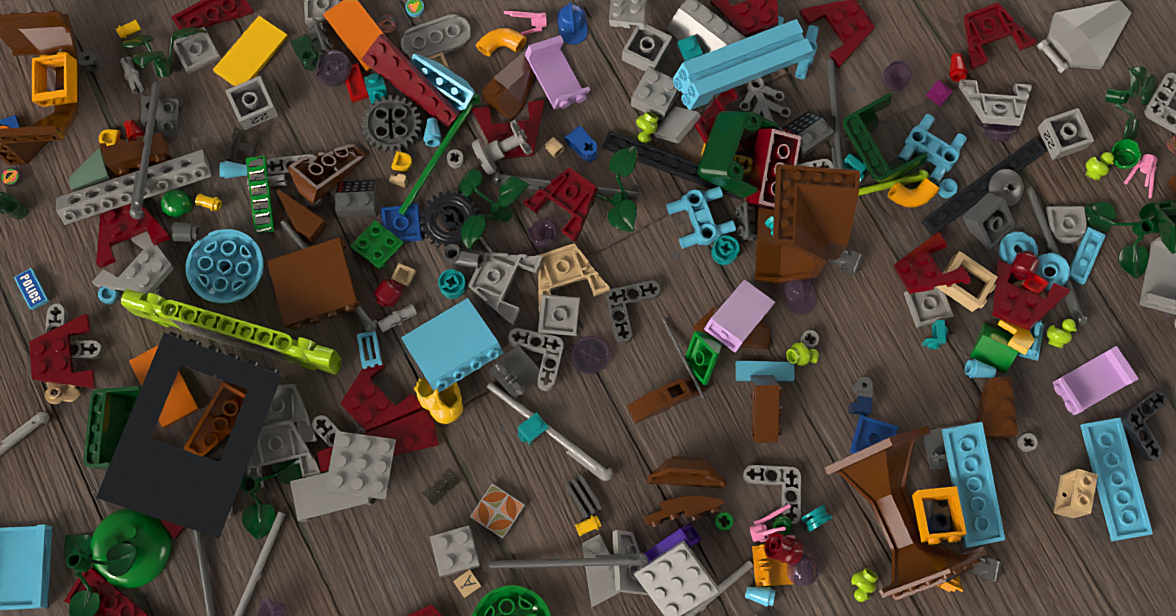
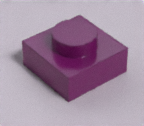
[926,80,952,106]

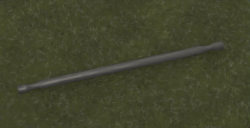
[662,319,706,399]

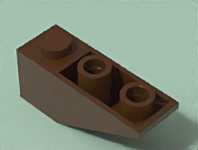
[277,189,327,244]

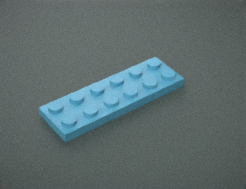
[1080,418,1153,542]
[941,422,1005,548]

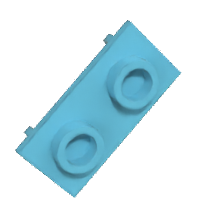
[1019,320,1044,361]

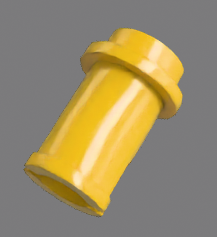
[116,19,141,39]
[195,194,222,212]
[575,515,601,536]

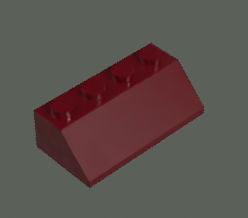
[745,129,802,209]

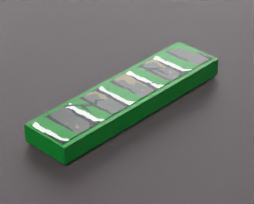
[246,156,275,234]

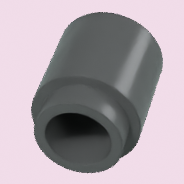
[169,222,199,242]

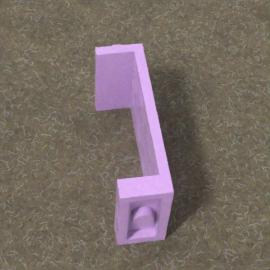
[525,35,590,110]
[704,279,775,353]
[1052,346,1138,415]

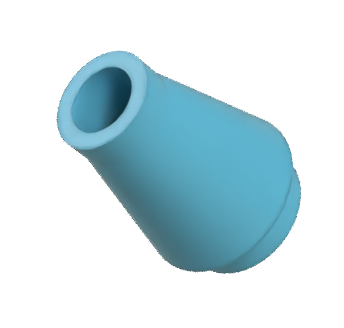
[423,118,442,147]
[220,160,248,179]
[965,359,996,378]
[745,586,776,607]

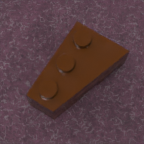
[100,133,172,177]
[750,375,782,443]
[976,377,1018,440]

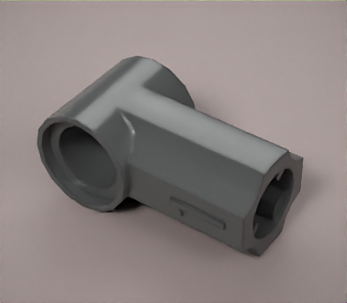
[444,244,484,269]
[828,250,864,275]
[962,553,1002,583]

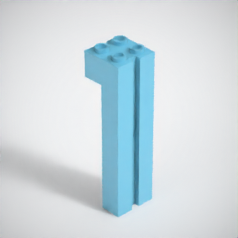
[673,19,814,111]

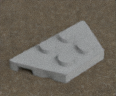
[609,0,647,30]

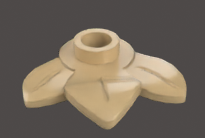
[45,383,82,404]

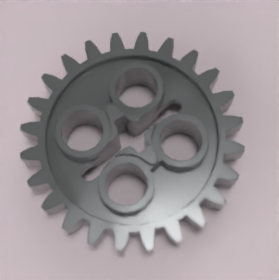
[361,95,422,154]

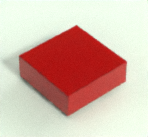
[1021,274,1049,296]

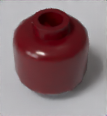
[1011,251,1040,281]
[374,278,403,308]

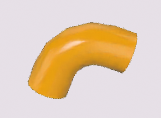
[476,28,527,57]
[887,178,940,207]

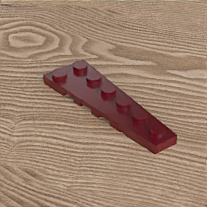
[361,34,460,128]
[317,409,439,472]
[64,567,150,616]

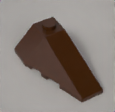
[482,49,536,121]
[288,143,367,204]

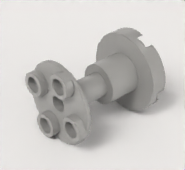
[472,119,533,175]

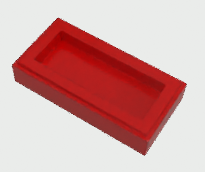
[345,63,369,103]

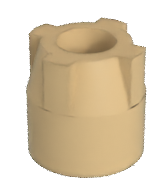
[545,137,565,158]

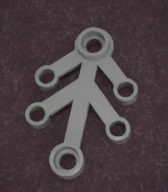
[738,77,791,130]

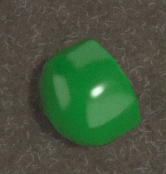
[1111,139,1141,170]
[161,189,193,218]

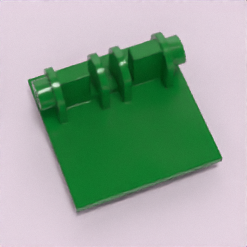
[350,221,404,269]

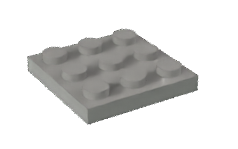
[325,431,396,500]
[634,540,719,616]

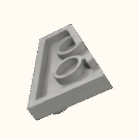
[612,530,648,595]
[582,534,620,608]

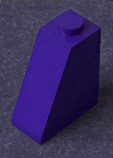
[644,523,702,562]

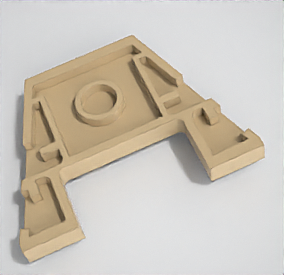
[538,243,610,312]

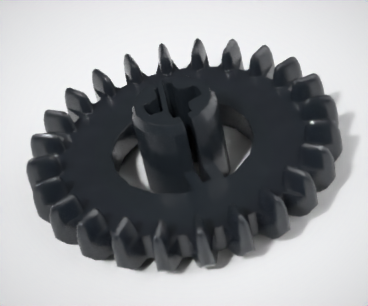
[419,190,480,250]

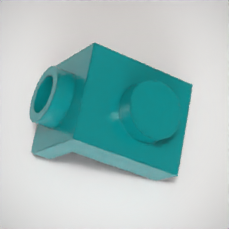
[677,35,703,62]
[364,74,388,104]
[843,153,866,183]
[922,320,948,349]
[517,412,549,446]

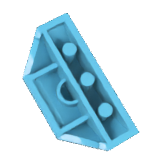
[410,53,475,111]

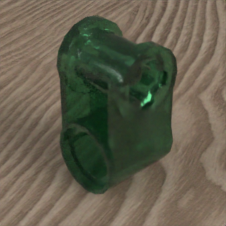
[290,34,319,71]
[0,191,28,220]

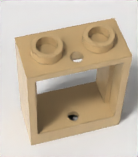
[937,251,998,312]
[1054,469,1098,518]

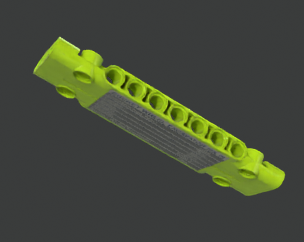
[121,289,342,375]

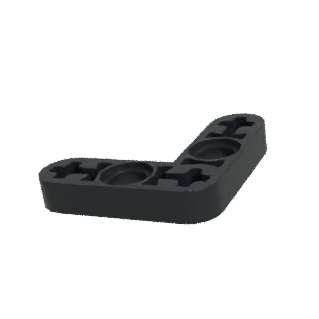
[1121,390,1167,461]

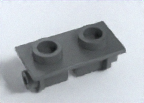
[307,18,334,58]
[735,201,757,243]

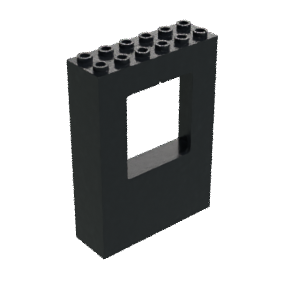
[96,331,282,538]

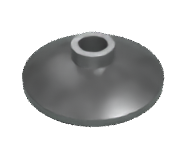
[989,169,1024,206]

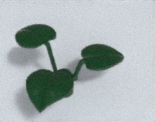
[121,27,207,77]
[1105,66,1156,141]
[591,146,638,232]
[458,169,530,250]
[1085,202,1160,279]
[214,458,302,540]
[64,534,137,616]

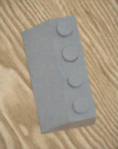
[666,0,746,55]

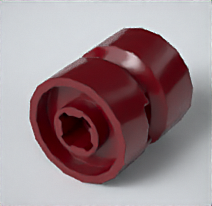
[764,532,803,565]

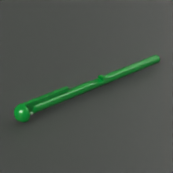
[398,93,480,215]

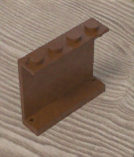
[267,237,362,330]

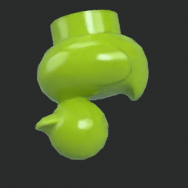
[636,111,659,144]
[1085,152,1114,181]
[1046,319,1077,349]
[786,342,819,366]
[851,568,878,602]

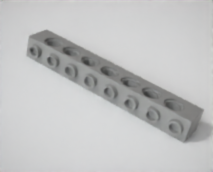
[56,150,211,225]

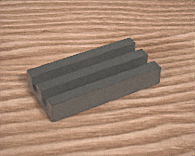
[564,475,602,519]

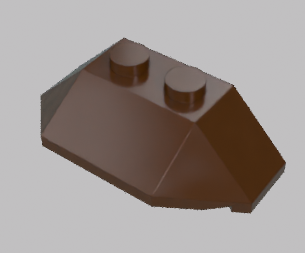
[693,307,770,349]
[646,456,727,489]

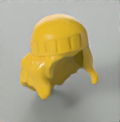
[414,376,463,424]

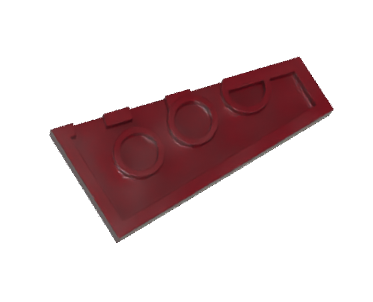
[171,0,254,29]

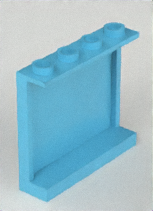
[401,298,503,393]
[0,524,52,610]

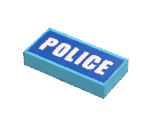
[14,268,50,311]

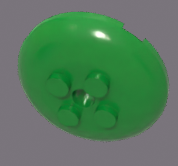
[90,508,172,589]
[472,585,551,616]

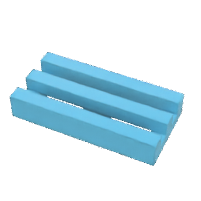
[357,331,382,369]

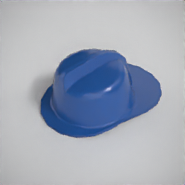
[557,2,588,45]

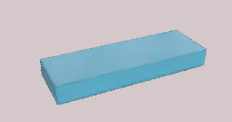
[1069,227,1106,285]
[735,361,794,382]

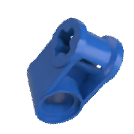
[564,126,597,162]

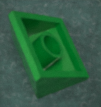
[969,323,1019,373]
[683,331,722,385]

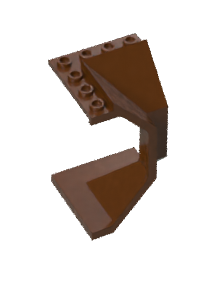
[0,10,80,165]
[755,164,860,285]
[824,426,987,601]

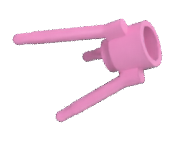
[504,11,547,36]
[1124,154,1158,198]
[750,504,795,543]

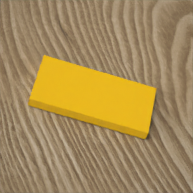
[213,16,289,86]

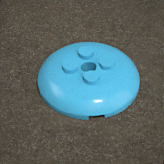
[186,229,264,304]

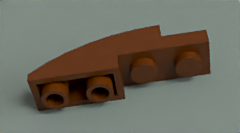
[627,376,706,424]
[643,496,725,528]

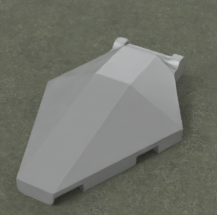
[1037,0,1131,74]

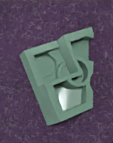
[69,148,110,192]

